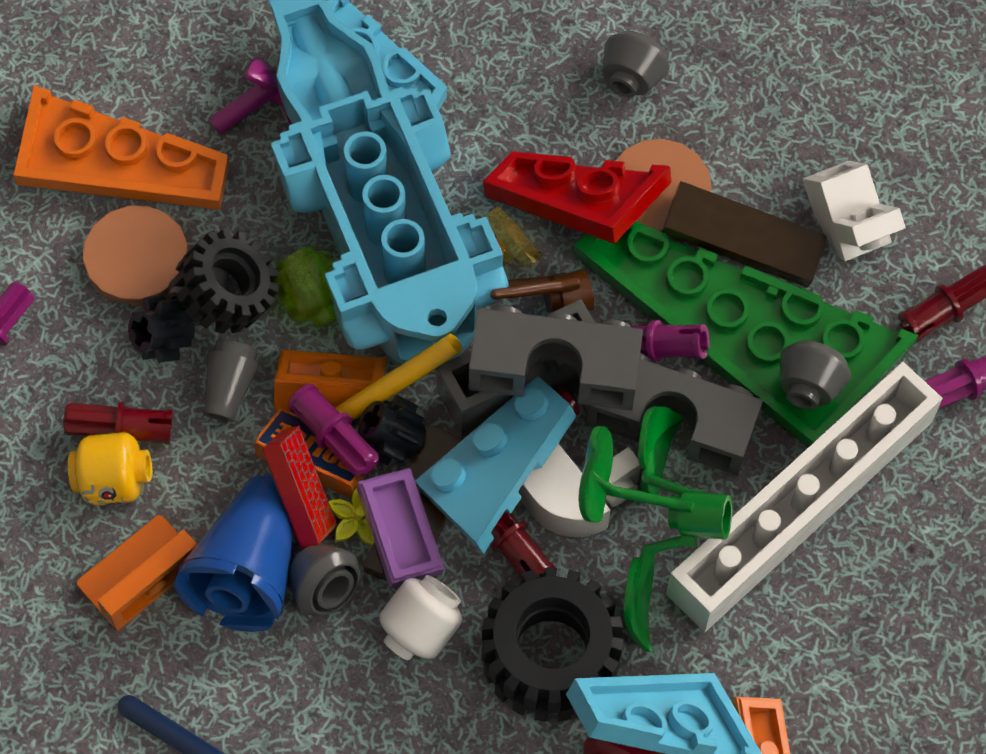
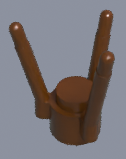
[490,269,594,313]

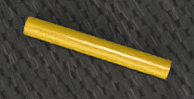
[335,333,462,422]

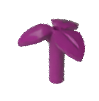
[209,57,293,135]

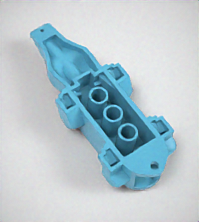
[267,0,509,364]

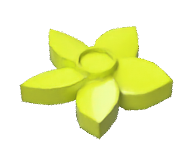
[329,489,374,546]

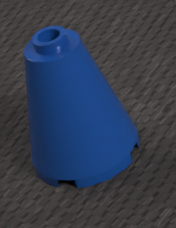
[174,474,294,632]

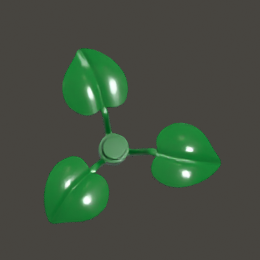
[578,406,732,652]

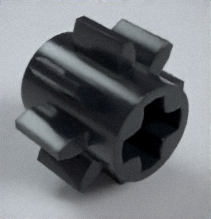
[128,296,195,363]
[358,394,426,466]

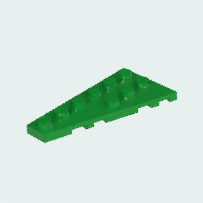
[573,221,919,448]

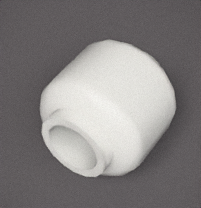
[379,575,462,660]

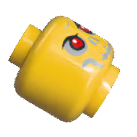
[68,432,152,506]

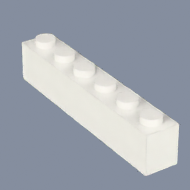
[666,362,943,633]

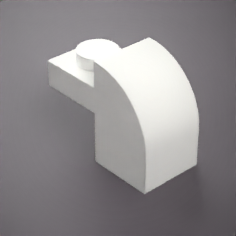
[803,161,906,261]
[518,443,641,537]

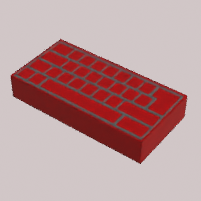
[262,425,338,549]

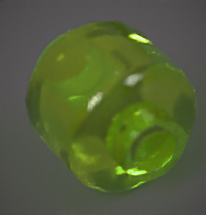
[273,245,337,328]

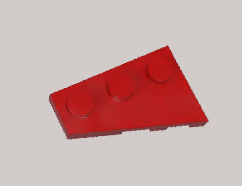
[482,151,672,244]

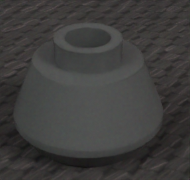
[603,31,670,97]
[780,340,851,410]
[288,543,360,616]

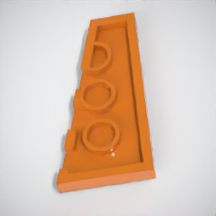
[13,85,230,210]

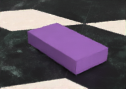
[356,468,445,589]

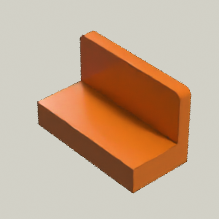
[77,515,197,632]

